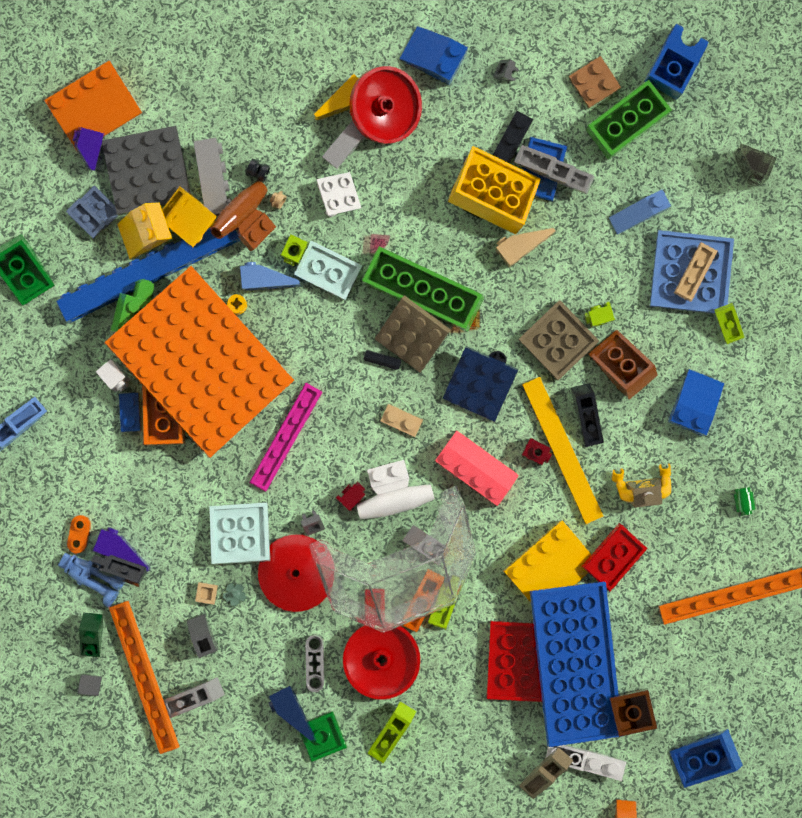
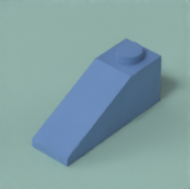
[609,189,671,235]
[240,262,300,291]

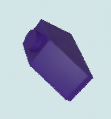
[73,127,104,171]

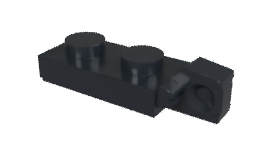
[91,555,147,587]

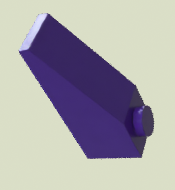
[93,527,151,572]

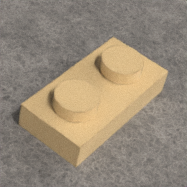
[381,404,423,437]

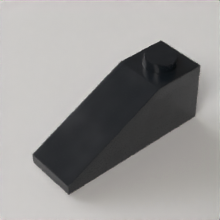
[571,383,604,447]

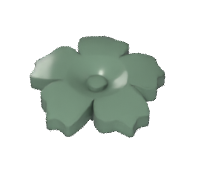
[223,583,247,606]

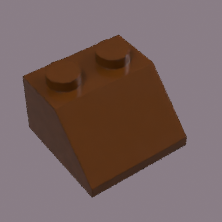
[610,688,657,737]

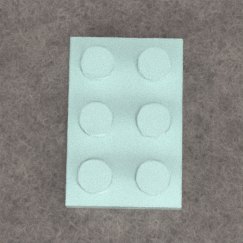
[294,241,362,300]

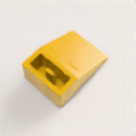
[162,186,217,247]

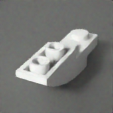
[546,745,627,781]

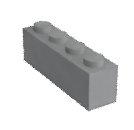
[193,138,231,217]

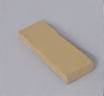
[674,242,718,302]

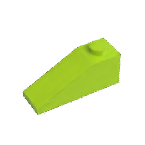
[368,701,417,764]

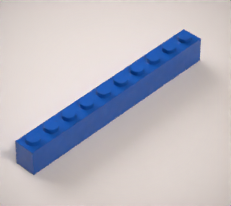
[56,228,241,324]

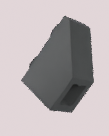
[186,614,219,658]

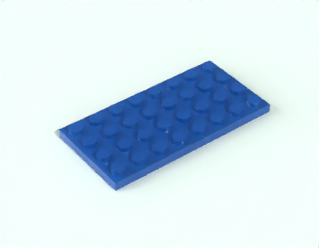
[530,581,619,747]

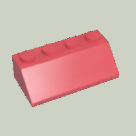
[435,431,519,506]

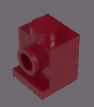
[521,438,552,466]
[336,481,366,511]

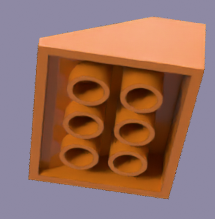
[44,60,142,152]

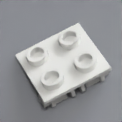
[316,172,361,218]

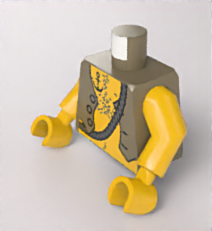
[612,464,671,507]

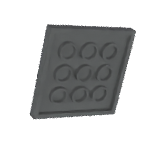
[102,126,191,215]

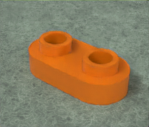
[67,515,91,553]

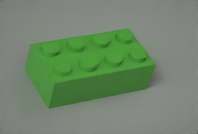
[586,80,672,160]

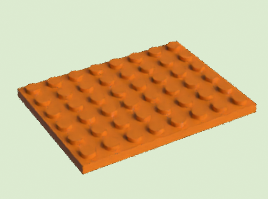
[104,266,294,458]

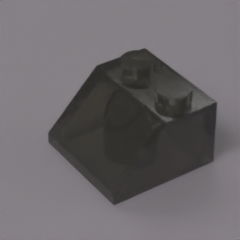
[733,143,777,187]

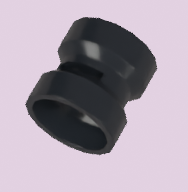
[245,158,271,183]

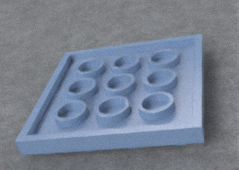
[650,230,734,314]

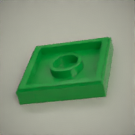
[299,711,347,762]

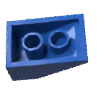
[400,26,468,85]
[668,369,724,436]
[669,729,743,788]

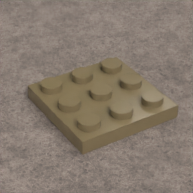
[375,295,451,373]
[518,300,599,381]

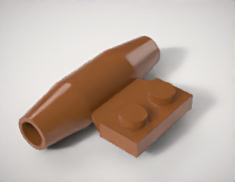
[210,181,276,252]

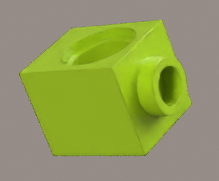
[281,234,309,266]

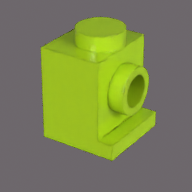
[584,302,615,328]

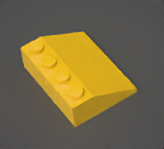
[448,146,540,234]
[503,520,591,603]

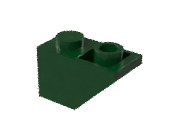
[79,612,103,657]

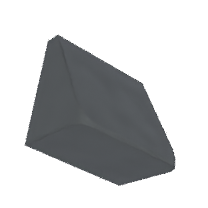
[78,673,102,696]

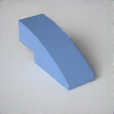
[0,397,47,451]

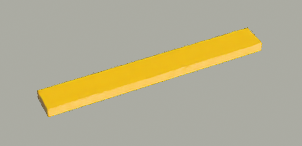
[522,377,604,524]

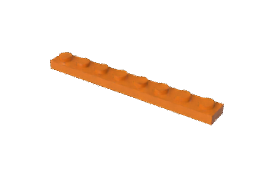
[658,567,802,625]
[109,600,180,754]

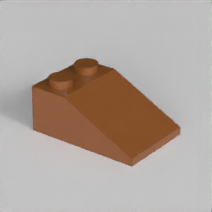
[589,330,658,400]

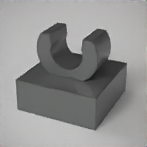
[494,59,519,81]
[301,510,325,536]

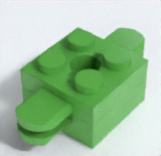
[111,279,154,332]

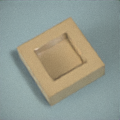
[195,582,218,605]

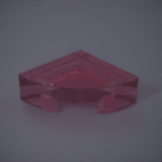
[370,234,390,254]

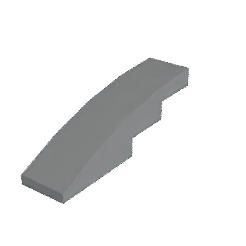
[322,121,366,170]
[514,145,595,194]

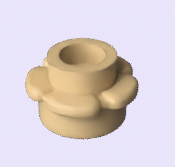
[270,191,287,209]

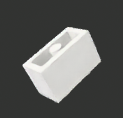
[96,359,131,392]

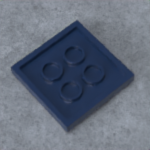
[442,346,519,422]

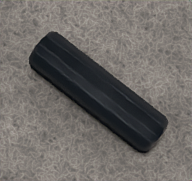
[364,350,401,370]

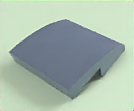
[66,185,119,239]

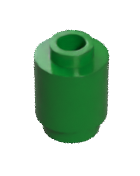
[734,487,756,516]

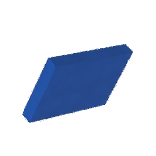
[522,137,567,202]

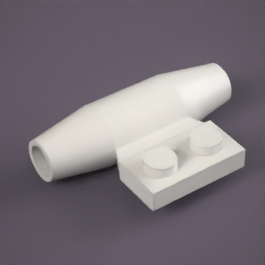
[356,460,435,519]

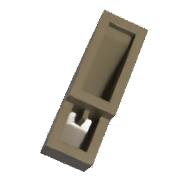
[519,747,573,799]

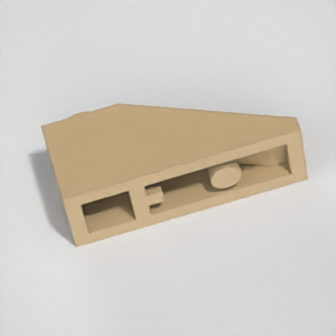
[495,228,555,268]

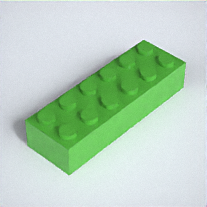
[362,246,484,333]

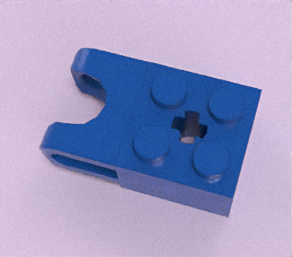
[644,24,709,100]

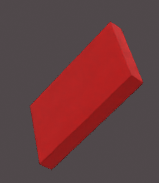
[581,523,648,592]

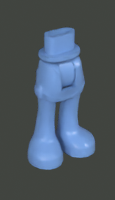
[58,553,125,607]

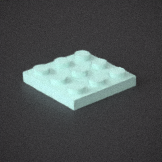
[209,503,270,565]

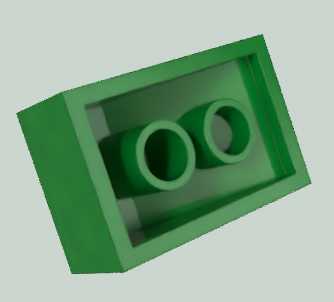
[0,234,55,306]

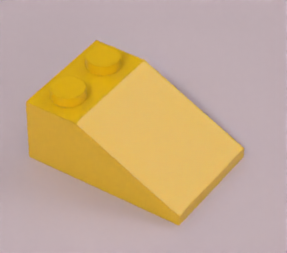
[117,202,172,260]

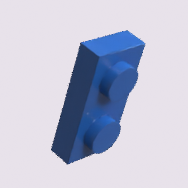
[119,393,141,432]

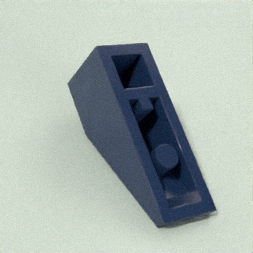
[268,686,317,742]

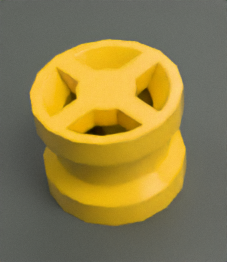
[227,294,247,315]

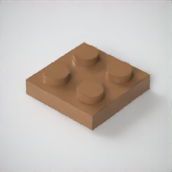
[568,56,621,108]

